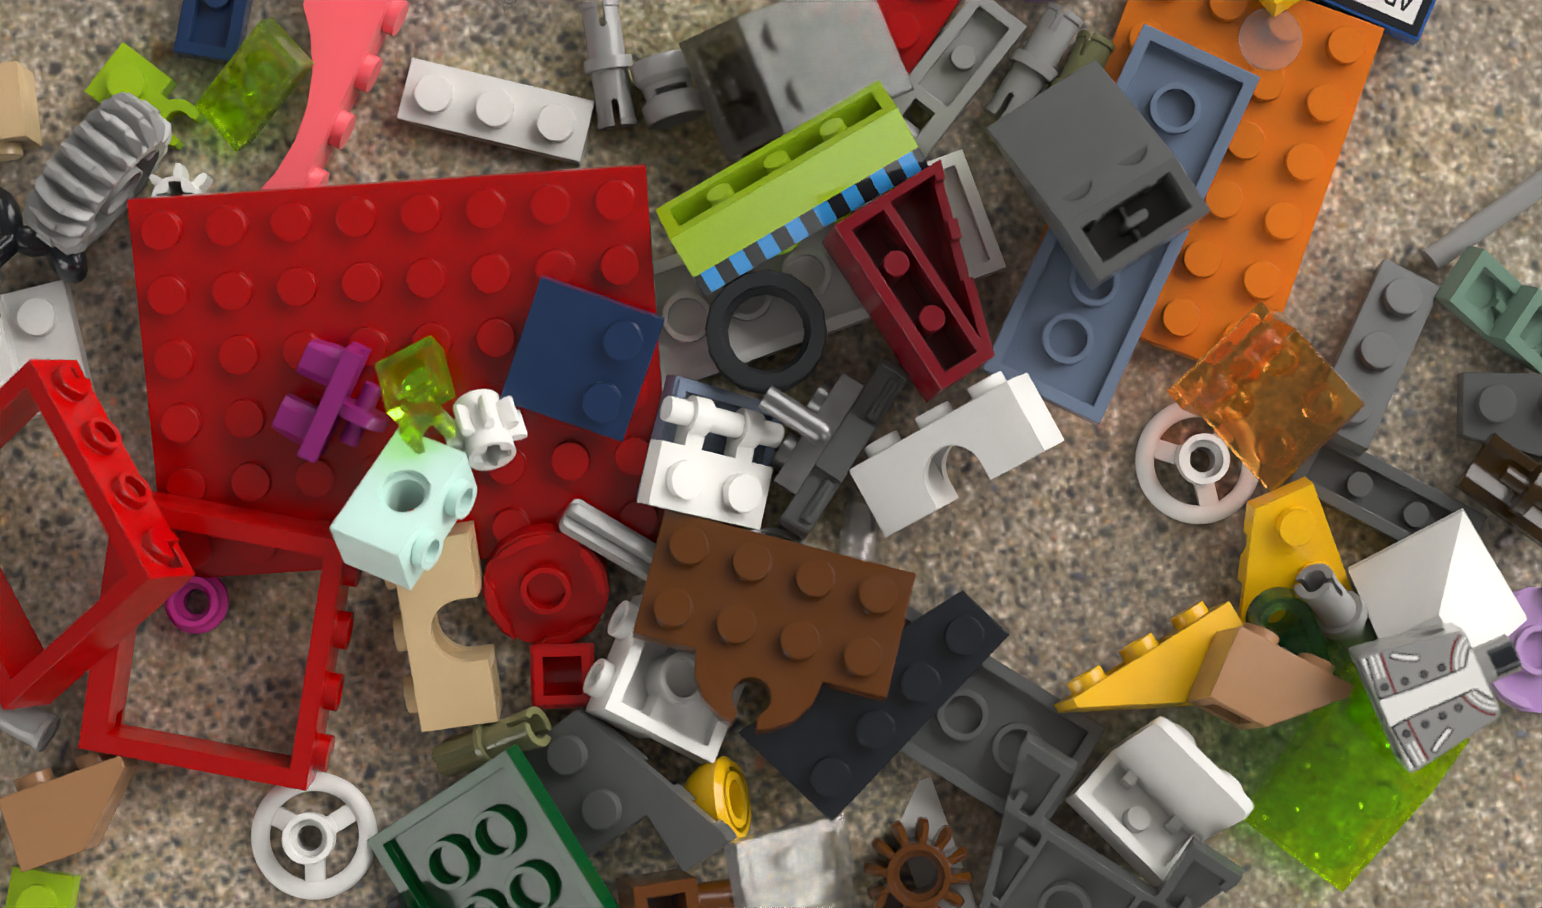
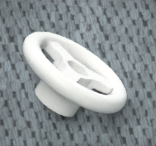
[1135,398,1261,524]
[251,772,378,900]

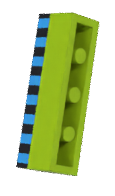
[655,80,929,296]

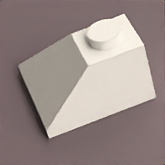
[1348,508,1527,647]

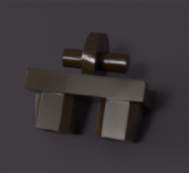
[1454,433,1542,547]

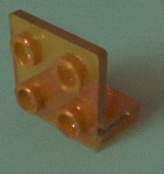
[1167,301,1364,490]

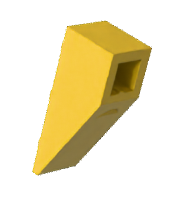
[1054,600,1243,713]

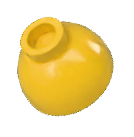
[684,756,751,846]

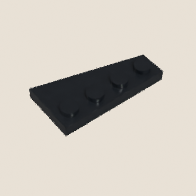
[738,590,1009,822]

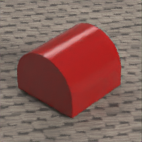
[530,643,597,709]

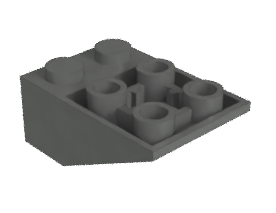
[986,59,1211,291]

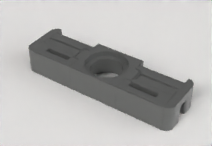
[778,356,909,540]

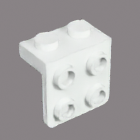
[1065,717,1254,887]

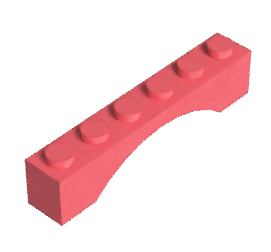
[261,0,409,189]

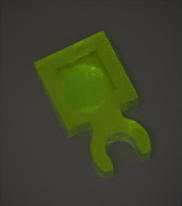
[375,335,456,455]

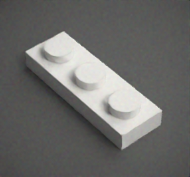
[397,58,596,166]

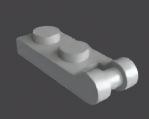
[891,0,1027,160]

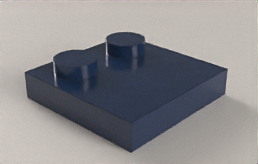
[500,275,665,442]

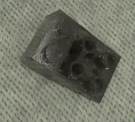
[679,0,915,163]

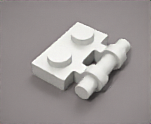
[637,395,784,530]

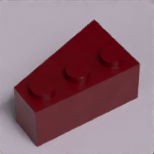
[822,159,995,403]

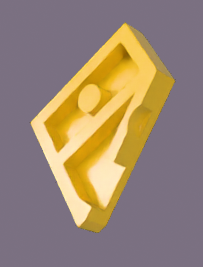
[1237,476,1352,631]

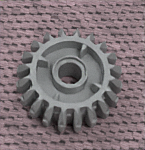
[23,92,172,255]

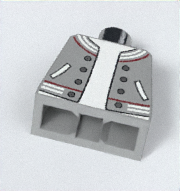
[1347,622,1522,773]

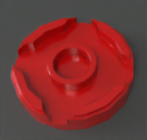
[482,523,610,645]

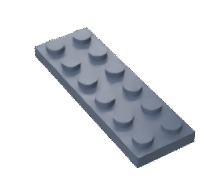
[981,24,1260,425]

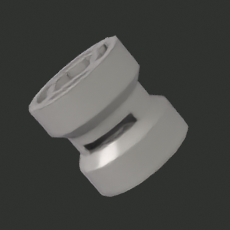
[630,49,707,130]

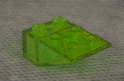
[1243,662,1470,893]

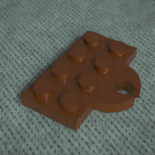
[632,509,916,734]

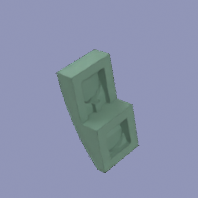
[1434,246,1542,374]

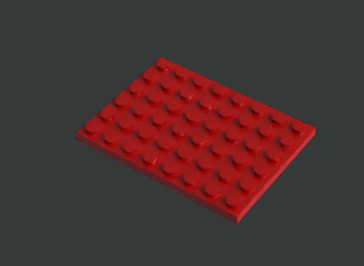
[127,164,668,578]

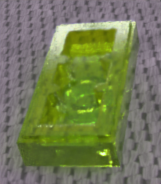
[195,17,315,151]

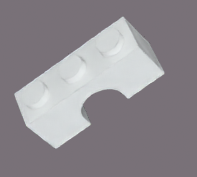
[849,371,1064,538]

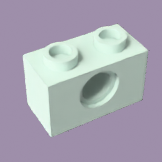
[330,427,477,590]

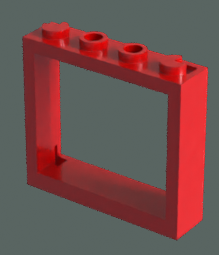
[0,359,195,711]
[78,491,362,791]

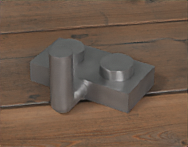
[758,373,864,496]

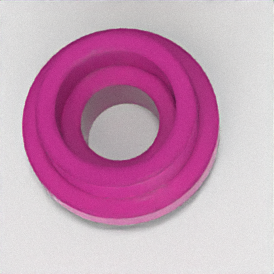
[164,576,229,634]

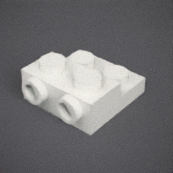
[0,280,95,420]
[583,594,746,764]

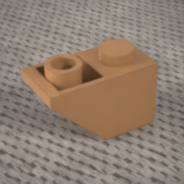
[1186,623,1353,730]
[0,751,138,872]

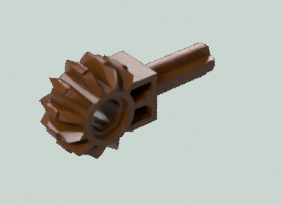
[863,816,973,908]

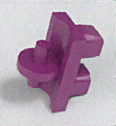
[271,338,390,463]

